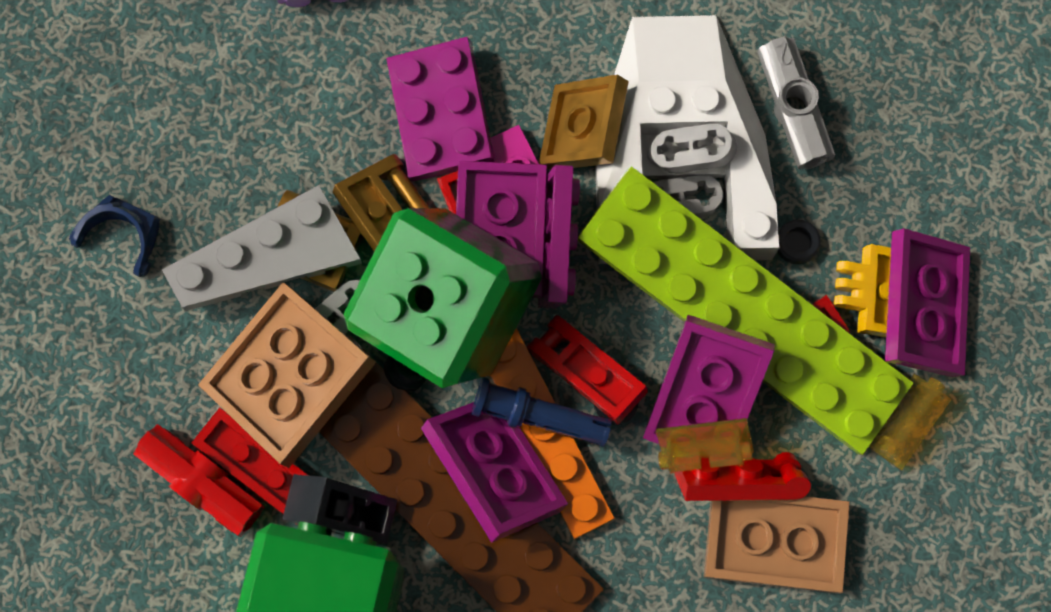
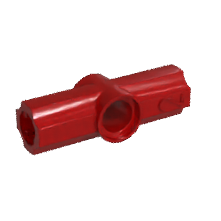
[133,424,265,537]

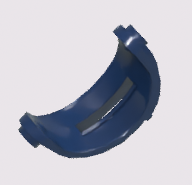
[69,195,160,277]

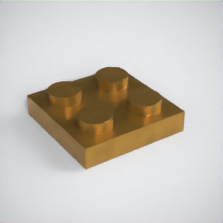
[539,74,629,170]

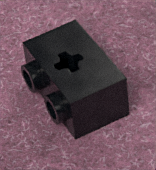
[282,474,398,545]

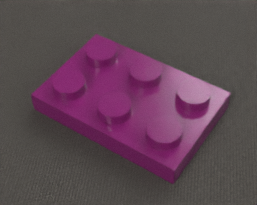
[386,36,495,181]
[456,161,547,298]
[538,165,580,309]
[885,228,970,377]
[643,315,775,460]
[421,402,568,543]

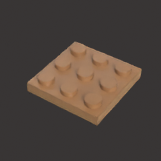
[198,282,376,468]

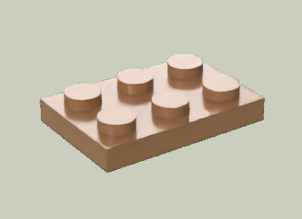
[703,496,849,594]

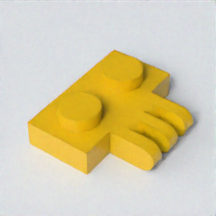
[834,244,891,338]

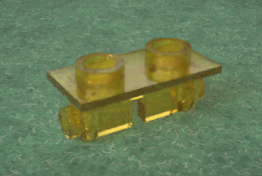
[869,373,951,471]
[656,418,754,474]

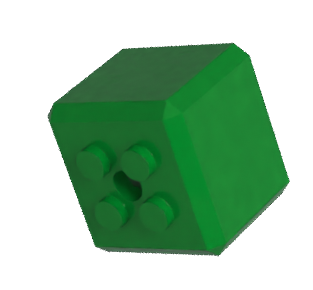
[344,208,542,388]
[236,521,406,612]

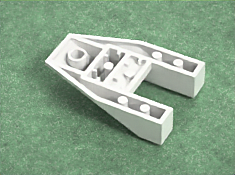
[595,15,779,264]

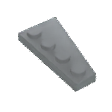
[162,185,362,311]

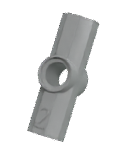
[757,36,835,170]

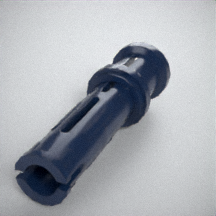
[471,376,612,447]

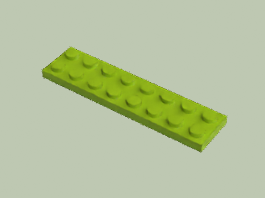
[578,166,913,455]

